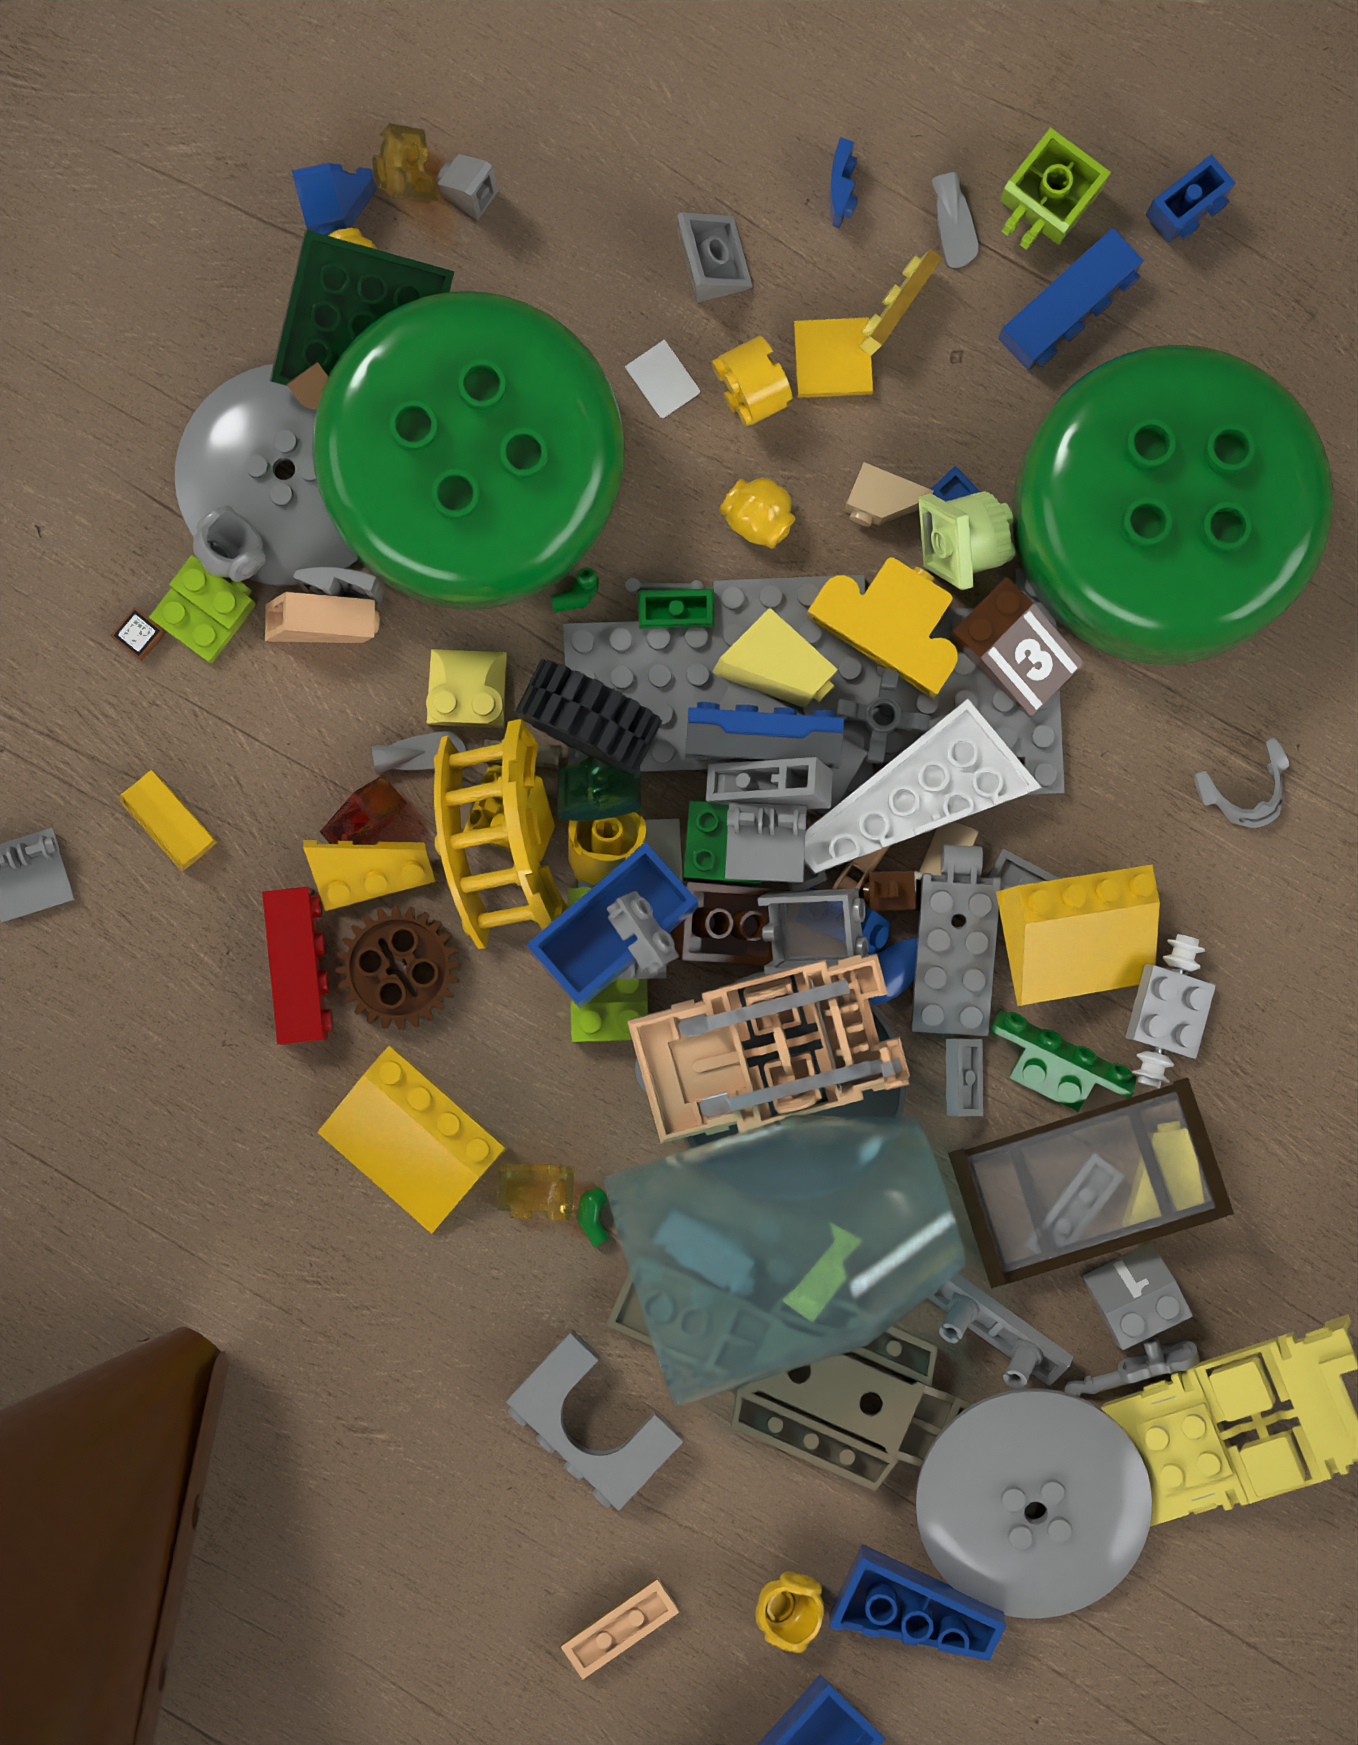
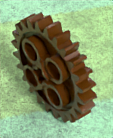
[335,905,461,1030]

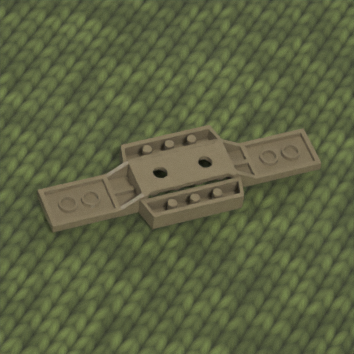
[605,1253,1039,1517]

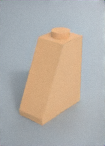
[265,592,380,643]

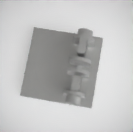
[725,802,807,883]
[0,827,75,923]

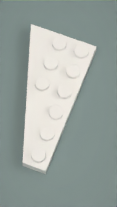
[804,699,1042,874]

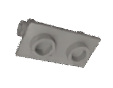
[607,891,680,975]

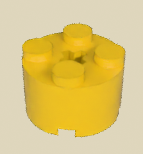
[711,335,793,427]
[568,797,646,885]

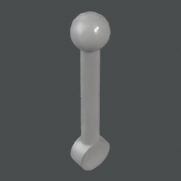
[625,577,704,594]

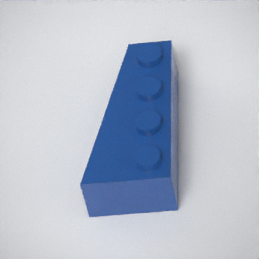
[829,1544,1006,1661]

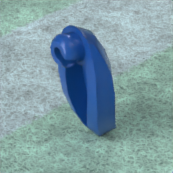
[868,938,917,1005]

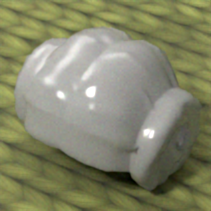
[193,506,266,582]

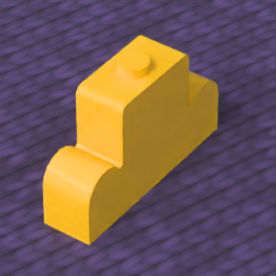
[806,557,958,700]

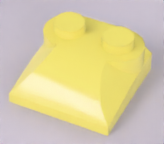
[426,649,507,728]

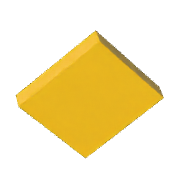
[794,317,873,398]

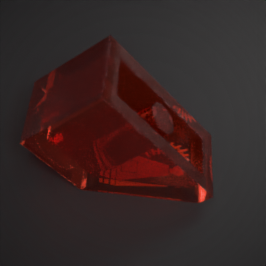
[320,775,407,845]

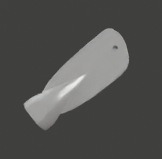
[931,172,978,269]
[371,731,467,774]

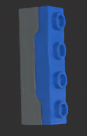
[685,702,844,769]

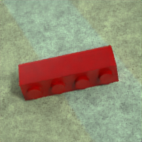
[262,886,334,1045]

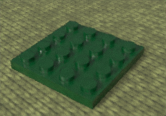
[269,230,455,386]

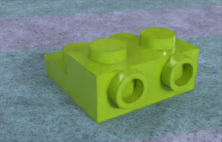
[149,555,257,664]

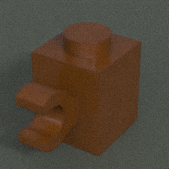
[864,871,923,913]

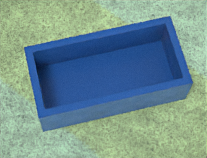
[526,842,698,1009]
[757,1674,885,1745]

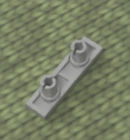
[923,1265,1073,1389]

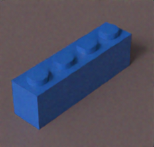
[998,228,1144,371]

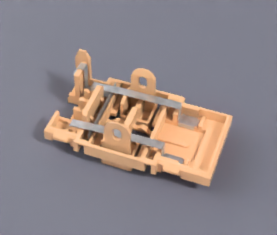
[627,953,910,1144]

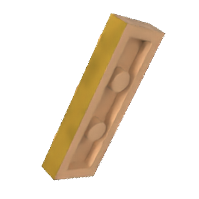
[561,1577,680,1680]

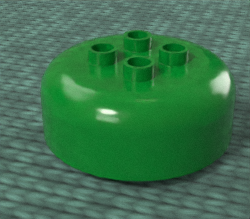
[312,291,625,610]
[1012,345,1333,665]

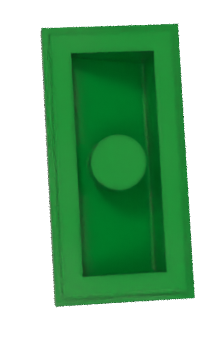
[638,589,715,629]

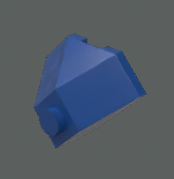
[292,163,378,236]

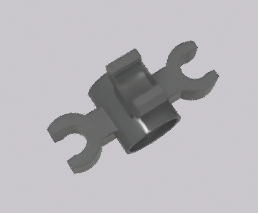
[835,668,930,764]

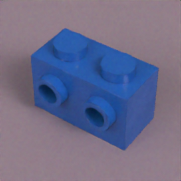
[1145,154,1236,243]

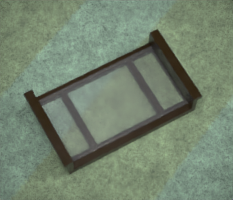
[948,1077,1234,1288]

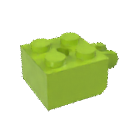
[1000,127,1111,250]

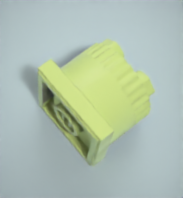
[918,491,1015,590]

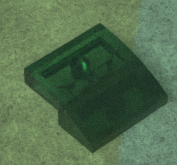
[558,757,641,821]

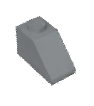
[437,154,499,221]

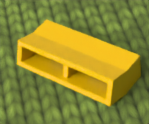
[120,769,218,872]

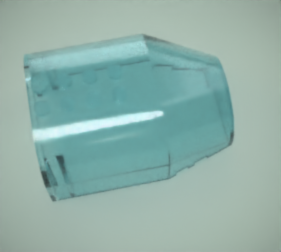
[604,1115,966,1407]

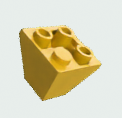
[463,763,555,862]

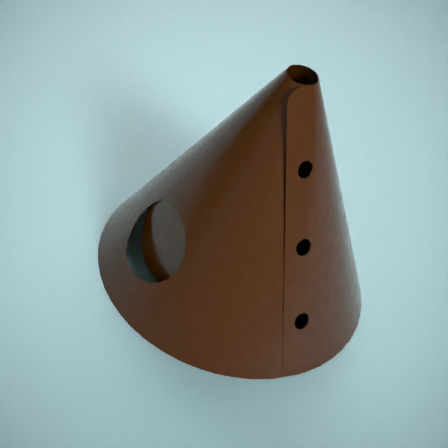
[0,1327,229,1745]

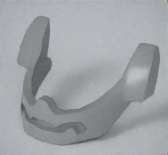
[1194,737,1289,828]

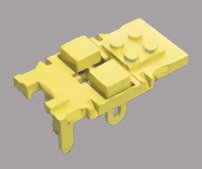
[1101,1315,1358,1527]

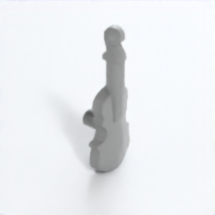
[1065,1337,1201,1397]

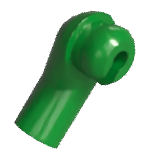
[551,567,599,613]
[576,1187,610,1247]

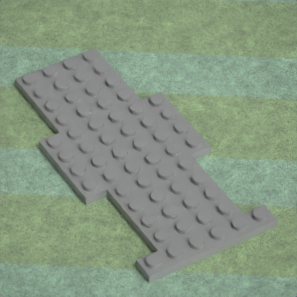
[563,569,1065,803]

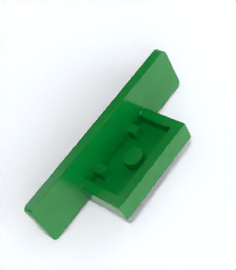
[992,1009,1137,1112]

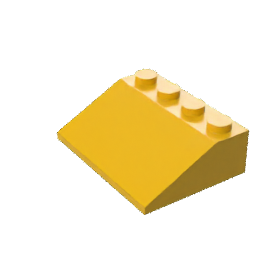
[996,864,1160,1006]
[317,1045,508,1234]

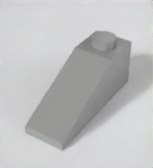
[706,757,833,809]

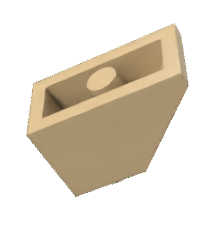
[844,462,934,527]

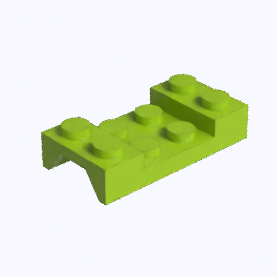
[567,887,648,1042]

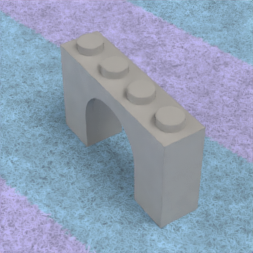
[506,1330,684,1511]

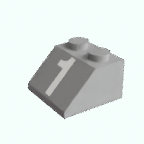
[1081,1242,1193,1350]

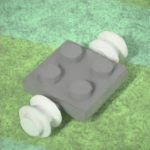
[1125,934,1216,1088]

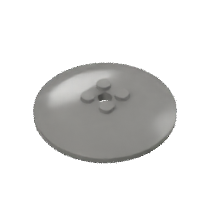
[175,364,359,587]
[916,1388,1152,1619]

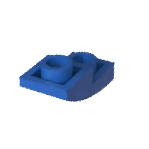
[829,137,858,228]

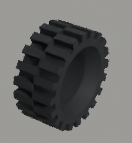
[514,659,663,774]

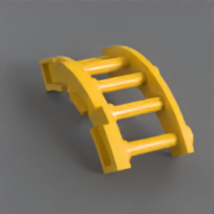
[434,719,567,950]

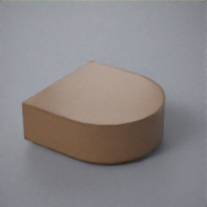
[286,362,328,409]

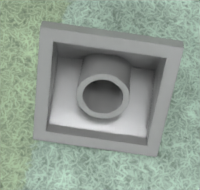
[677,212,752,303]

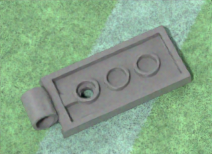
[911,844,1001,1036]

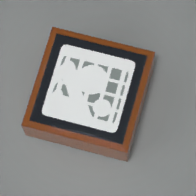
[110,607,166,661]

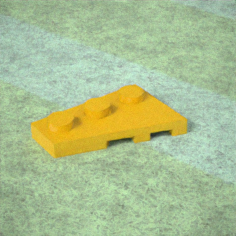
[303,840,436,911]

